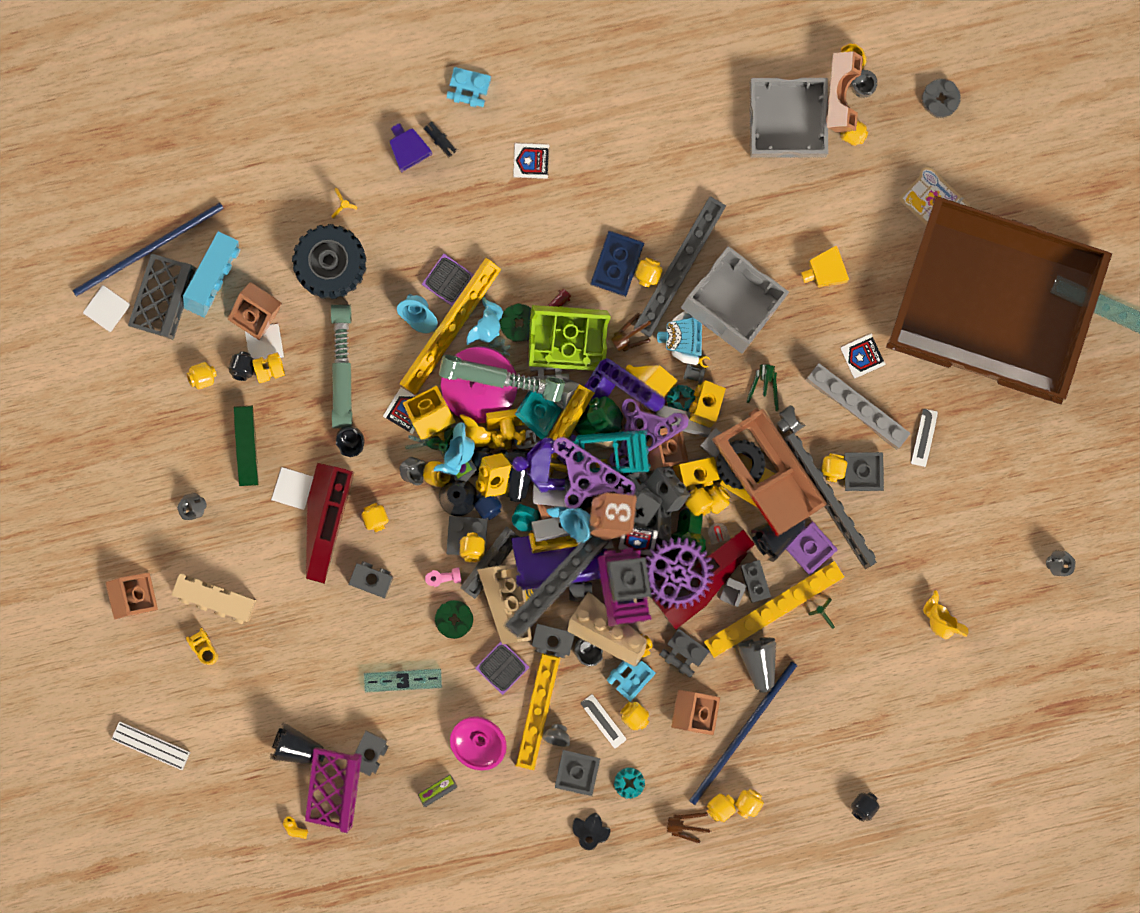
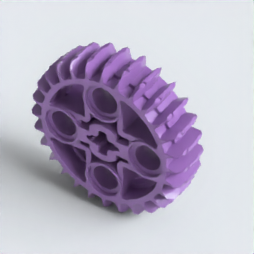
[646,537,714,609]

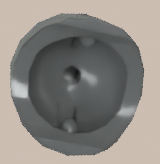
[851,70,877,98]
[776,405,806,434]
[400,457,426,486]
[177,493,207,520]
[1046,550,1076,576]
[569,581,592,602]

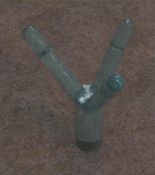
[405,420,441,451]

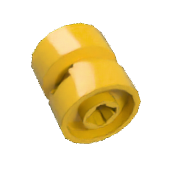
[252,352,285,383]

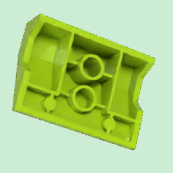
[529,305,611,371]

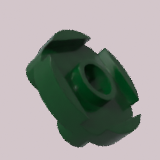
[500,303,531,342]
[435,600,474,639]

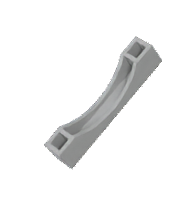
[805,363,911,450]

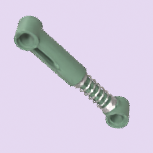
[331,304,353,429]
[439,355,565,402]

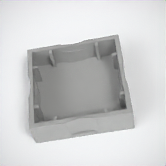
[750,78,828,158]
[681,246,789,354]

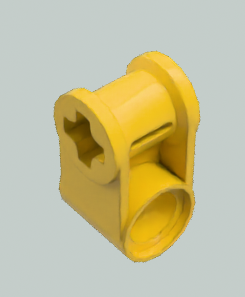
[186,628,218,665]

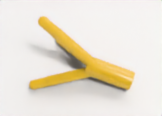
[331,188,357,218]

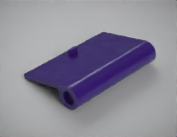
[511,536,607,590]

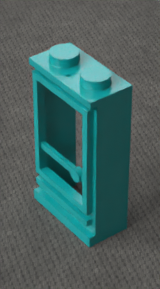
[573,430,651,474]

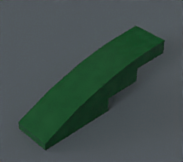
[234,405,259,486]

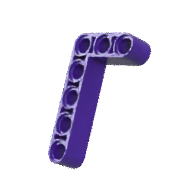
[584,358,665,411]

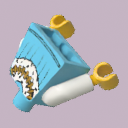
[657,311,710,368]

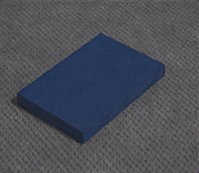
[590,231,645,297]

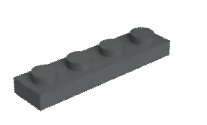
[460,526,520,599]

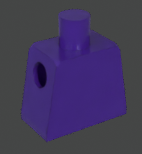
[389,123,433,173]

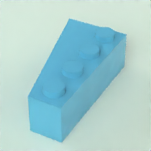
[183,231,240,318]

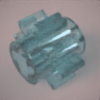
[488,338,511,357]

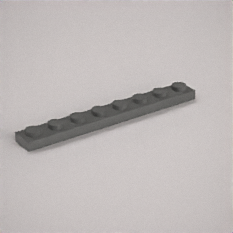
[634,196,726,337]
[784,433,877,569]
[504,534,613,639]

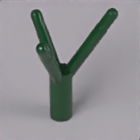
[808,598,835,629]

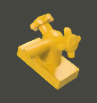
[486,409,526,450]

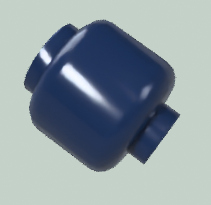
[474,493,502,520]

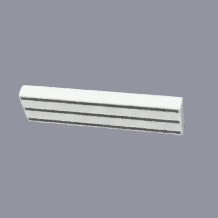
[111,722,190,770]

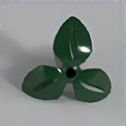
[426,428,454,456]

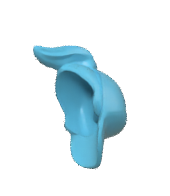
[466,297,503,345]
[433,423,475,475]
[546,506,591,542]

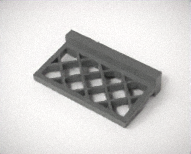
[128,253,197,340]

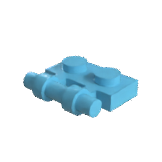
[446,67,491,107]
[606,660,656,702]

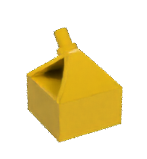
[625,364,677,412]
[403,386,455,440]

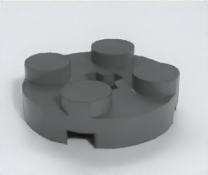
[922,79,961,118]

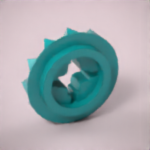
[667,385,696,412]
[614,768,645,799]

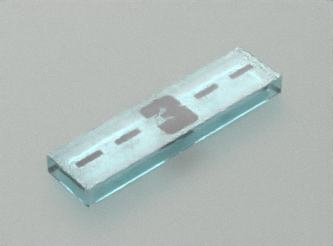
[364,669,442,692]

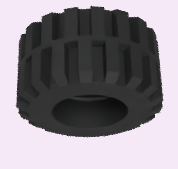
[717,440,765,489]

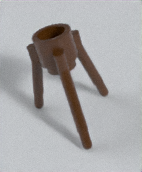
[611,313,651,352]
[667,812,711,843]

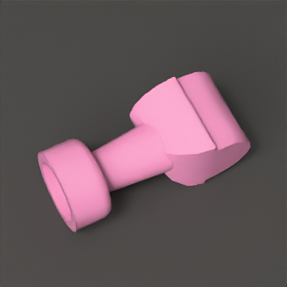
[425,568,462,587]

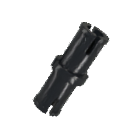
[423,121,457,158]

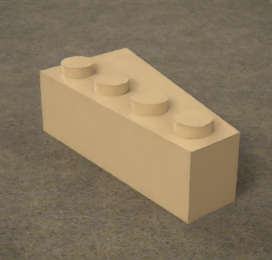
[478,564,532,644]
[172,573,257,624]
[568,592,647,667]

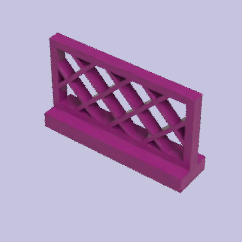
[305,748,362,833]

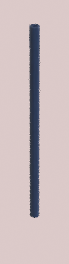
[72,202,224,297]
[689,661,798,805]

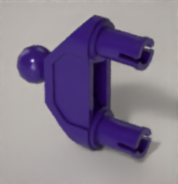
[512,438,570,493]

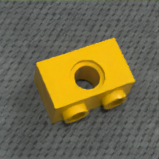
[689,380,726,428]
[476,453,511,498]
[673,457,719,491]

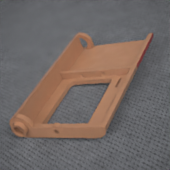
[712,408,827,536]

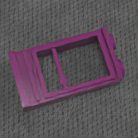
[598,548,652,626]

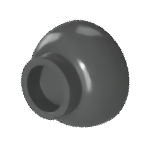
[543,724,570,747]

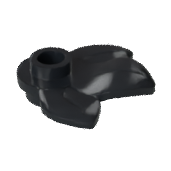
[573,813,611,851]

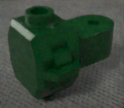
[574,396,623,435]
[667,508,706,559]

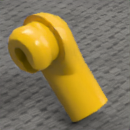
[283,816,308,839]

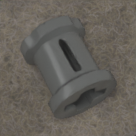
[683,363,706,384]

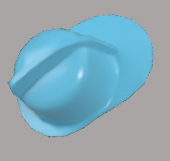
[397,294,438,333]

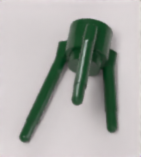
[746,364,779,412]

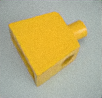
[801,246,849,287]

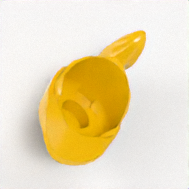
[459,414,501,449]
[923,590,969,639]

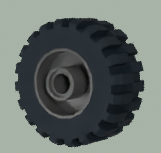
[292,224,367,299]

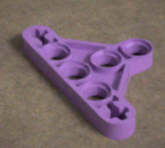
[609,399,689,467]
[553,437,636,509]

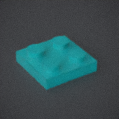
[515,390,562,439]

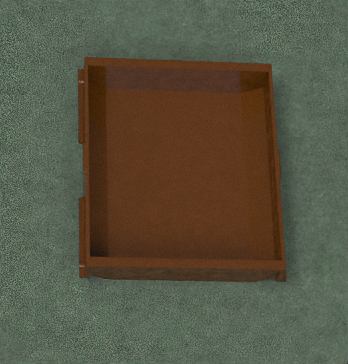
[886,196,1112,405]

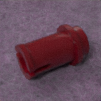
[548,288,571,307]

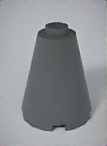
[738,637,776,692]

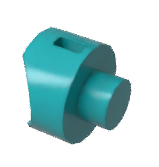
[511,504,540,532]

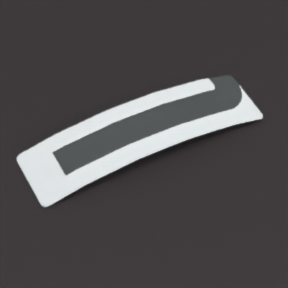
[911,409,938,467]
[581,695,626,748]

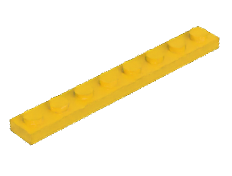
[399,258,501,395]
[704,561,844,658]

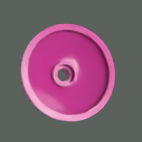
[450,717,507,771]

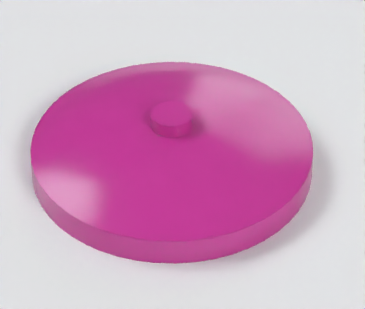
[441,346,518,423]

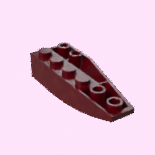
[306,463,354,584]
[652,529,755,630]

